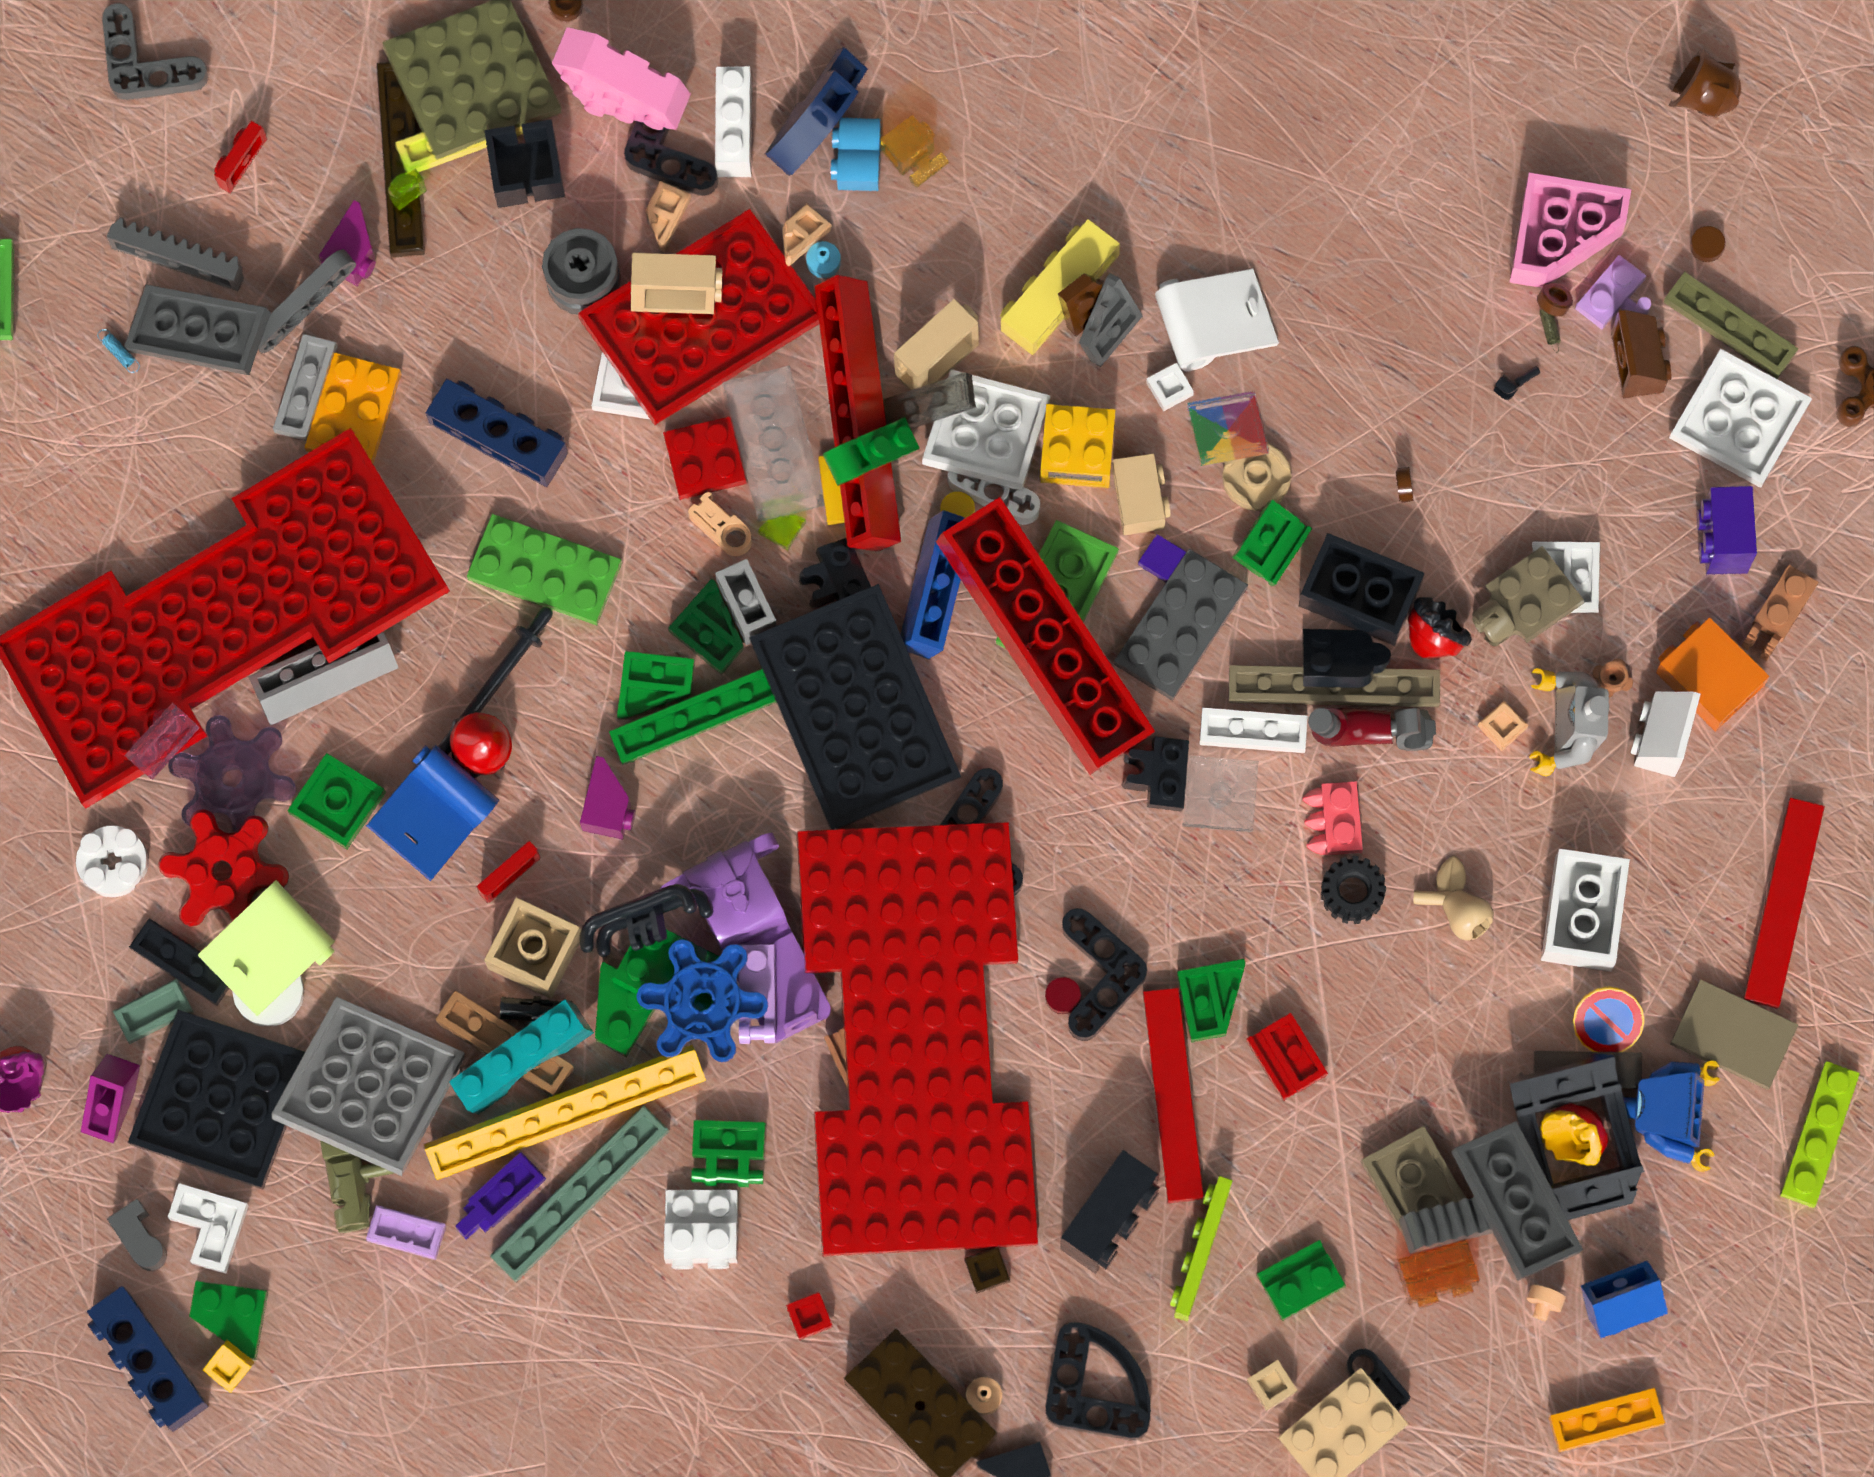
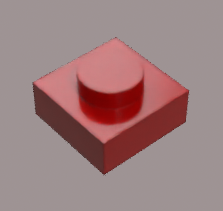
[786,1292,833,1340]

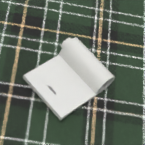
[1155,269,1279,372]

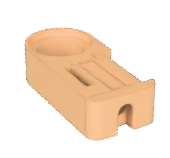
[688,492,752,556]

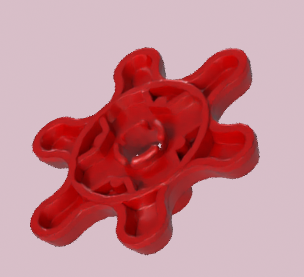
[158,809,289,926]

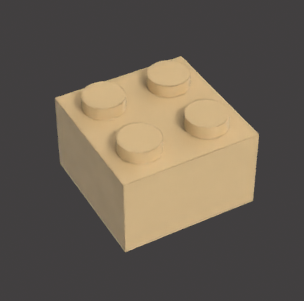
[484,897,581,999]

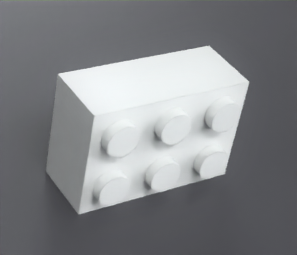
[1541,848,1630,972]

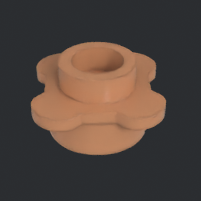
[1592,658,1633,698]

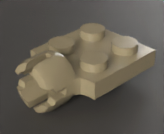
[1472,546,1584,646]

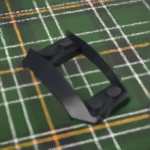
[1509,1054,1644,1220]

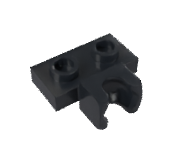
[799,538,871,608]
[1121,736,1189,812]

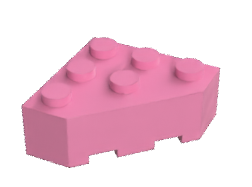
[552,27,691,130]
[1510,173,1631,288]

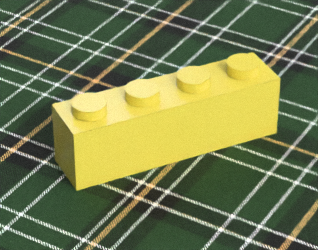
[1000,219,1120,355]

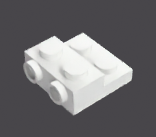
[664,1190,738,1269]

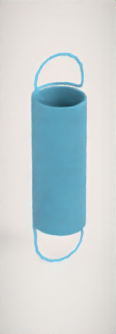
[97,329,140,373]

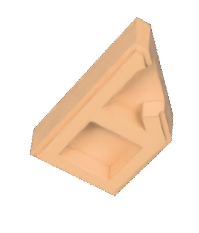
[646,181,691,252]
[782,204,832,266]

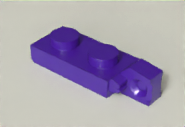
[455,1152,546,1240]

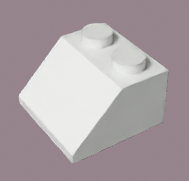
[1631,692,1701,777]

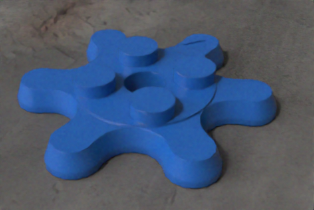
[637,940,768,1062]

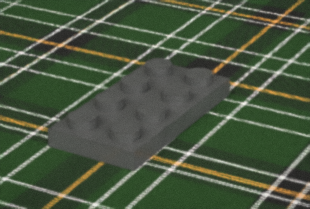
[124,285,271,376]
[1114,549,1248,701]
[1452,1121,1583,1281]

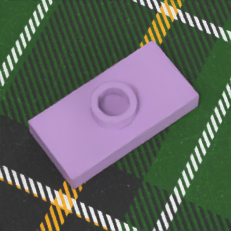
[366,1205,446,1260]

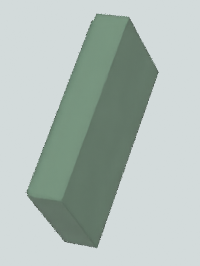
[113,979,194,1044]

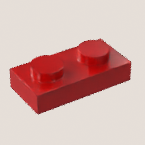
[214,120,267,193]

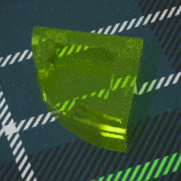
[758,515,806,551]

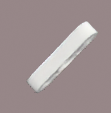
[948,471,1040,525]

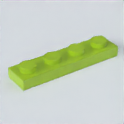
[1780,1061,1860,1208]
[1170,1176,1233,1322]

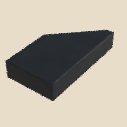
[976,1442,1051,1477]

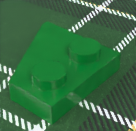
[1177,959,1246,1043]
[595,962,656,1058]

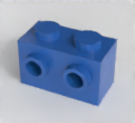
[1580,1260,1668,1338]

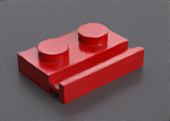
[1246,1013,1328,1101]

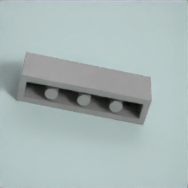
[248,632,398,726]

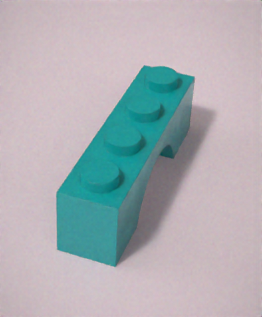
[449,999,594,1115]

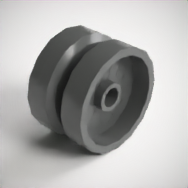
[542,228,621,315]

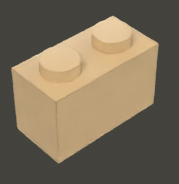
[1112,454,1171,536]

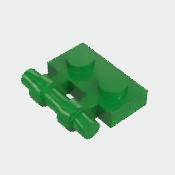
[691,1120,766,1187]

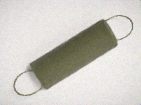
[1539,309,1561,353]

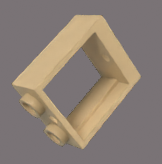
[631,253,722,314]
[894,299,979,399]

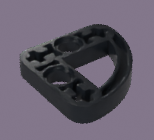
[1045,1322,1151,1440]

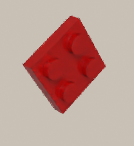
[663,416,747,500]

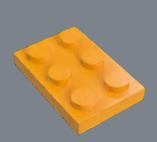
[304,353,402,464]

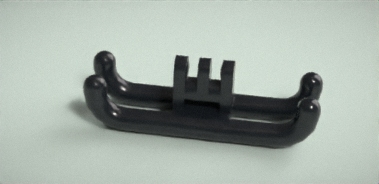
[580,884,713,957]

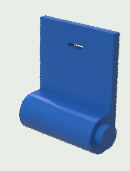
[366,745,499,881]

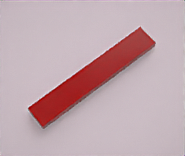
[1744,798,1825,1009]
[1143,988,1204,1203]

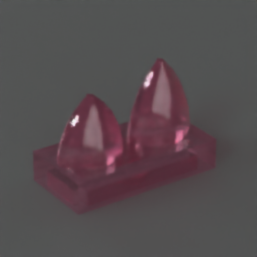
[124,703,200,780]

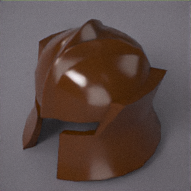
[1668,49,1741,117]

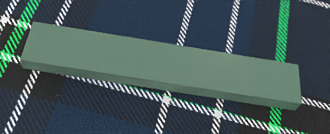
[490,1105,669,1283]

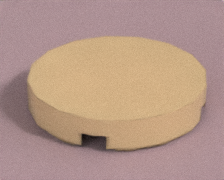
[1222,443,1292,511]

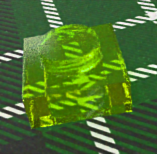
[388,169,426,210]

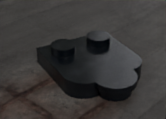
[1302,629,1391,688]

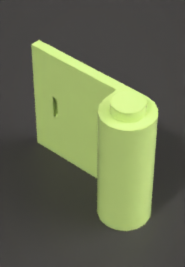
[198,880,335,1016]

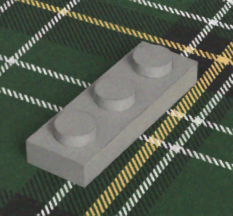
[273,334,338,441]

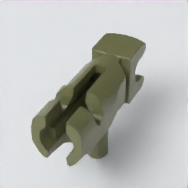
[320,1141,394,1233]

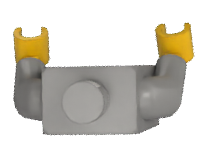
[1529,668,1609,776]

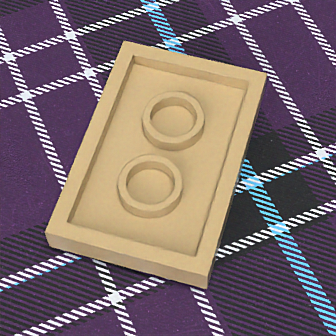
[1278,1368,1409,1477]

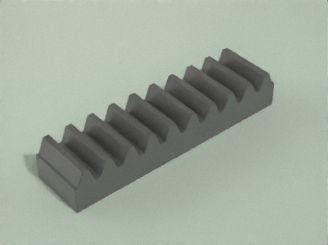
[107,217,244,292]
[1399,1197,1493,1254]

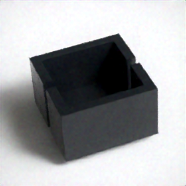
[484,119,565,208]

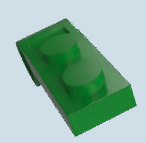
[823,418,920,486]

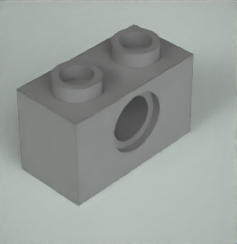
[715,559,777,645]

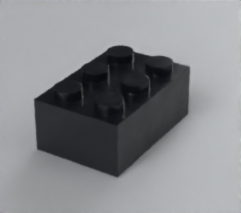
[1298,533,1425,646]
[1060,1150,1160,1274]

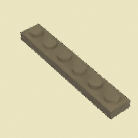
[1229,665,1440,707]

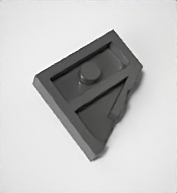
[1079,273,1143,367]

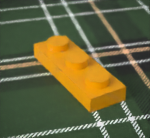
[1548,1388,1665,1452]

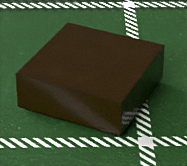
[964,1247,1010,1294]

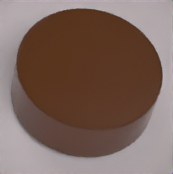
[549,0,583,22]
[1690,226,1726,262]
[1537,283,1573,316]
[1396,467,1414,503]

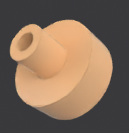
[1527,1285,1566,1321]
[966,1377,1002,1415]

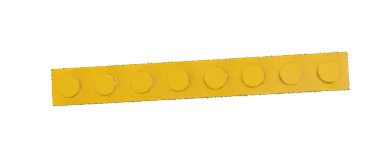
[424,1044,706,1180]

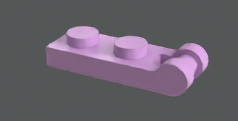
[739,944,776,1044]

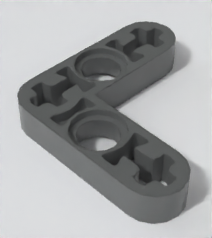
[102,3,209,100]

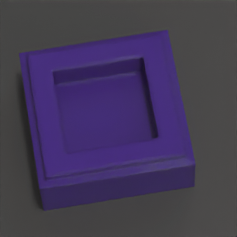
[1138,534,1186,582]

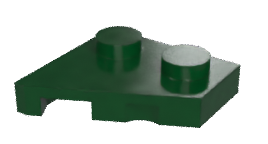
[668,579,744,675]

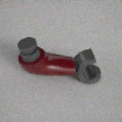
[1308,708,1436,751]

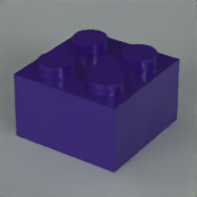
[1697,486,1757,575]

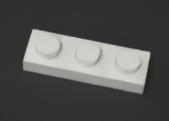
[1200,708,1308,753]

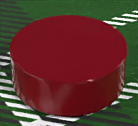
[1045,977,1081,1014]

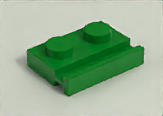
[1232,500,1312,586]
[1257,1240,1346,1321]

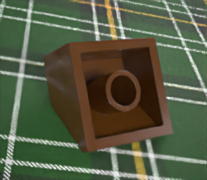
[1611,310,1672,398]

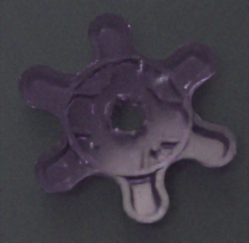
[168,715,296,832]

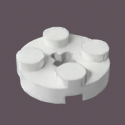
[76,826,148,897]

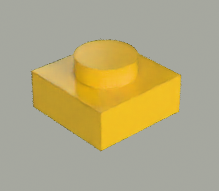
[203,1340,255,1393]

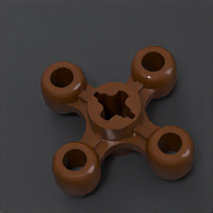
[1836,346,1874,427]

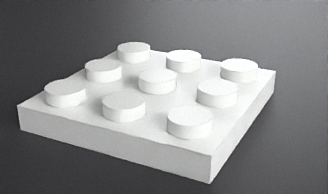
[1669,349,1812,488]
[922,369,1050,490]

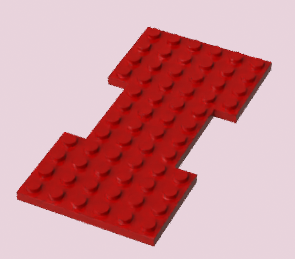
[0,428,450,809]
[797,822,1038,1257]

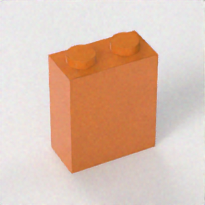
[1656,617,1770,732]

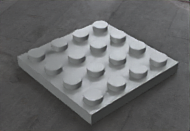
[272,997,465,1176]

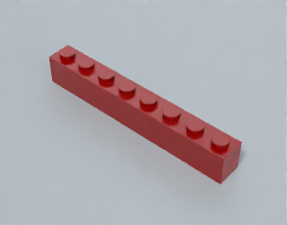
[814,275,902,552]

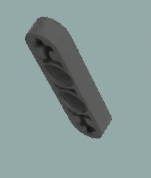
[258,249,356,353]

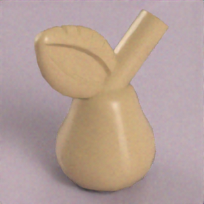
[1414,856,1494,941]

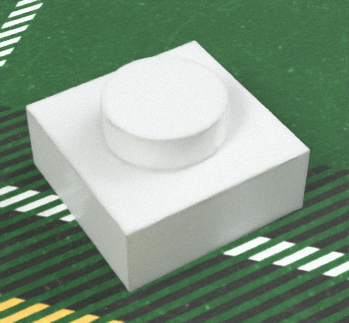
[1146,363,1194,411]

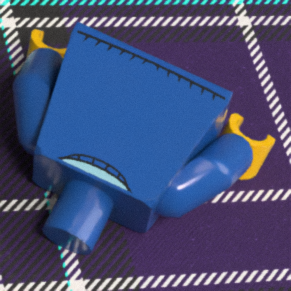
[1623,1060,1721,1172]

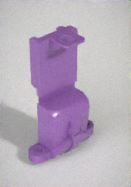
[660,833,831,1043]

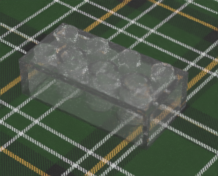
[722,365,825,522]

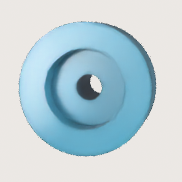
[806,241,841,278]

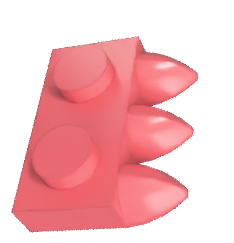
[1302,781,1363,855]

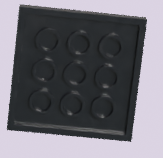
[127,1010,305,1190]

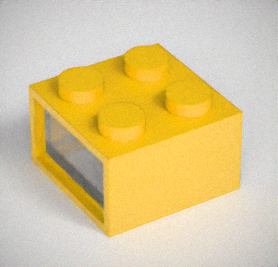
[1040,404,1116,488]

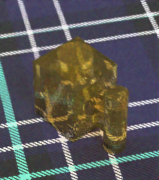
[880,115,949,188]

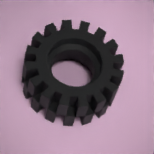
[1321,856,1386,924]

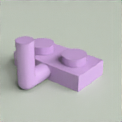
[1575,255,1651,329]

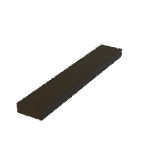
[376,62,425,258]

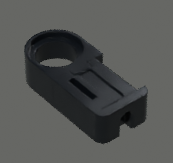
[1346,1349,1410,1411]

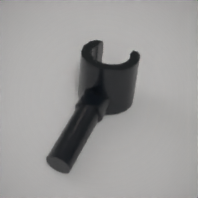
[1493,366,1540,400]

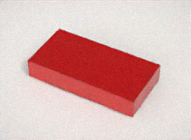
[476,840,541,903]

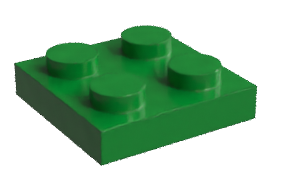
[287,753,386,850]

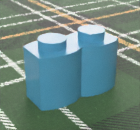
[831,118,881,191]

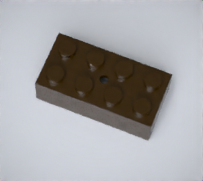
[844,1328,997,1477]

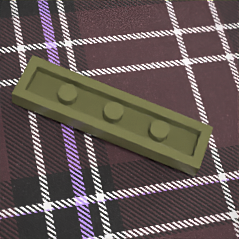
[1664,272,1799,379]

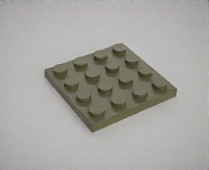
[382,0,561,160]

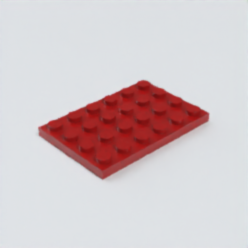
[578,209,819,425]

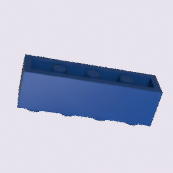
[900,510,965,659]

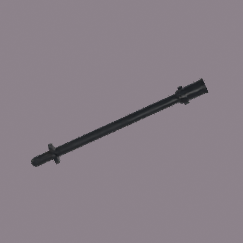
[438,607,553,755]

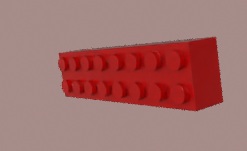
[936,497,1155,775]

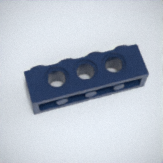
[425,378,568,488]
[87,1286,209,1432]

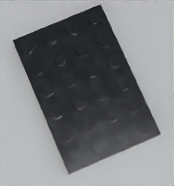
[749,584,961,830]

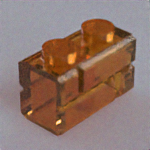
[1396,1239,1480,1308]

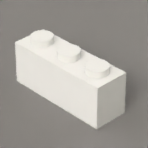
[715,66,752,177]

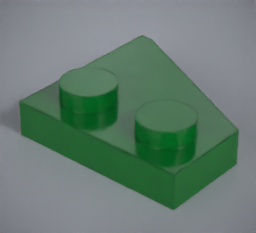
[617,651,695,720]
[189,1281,268,1361]

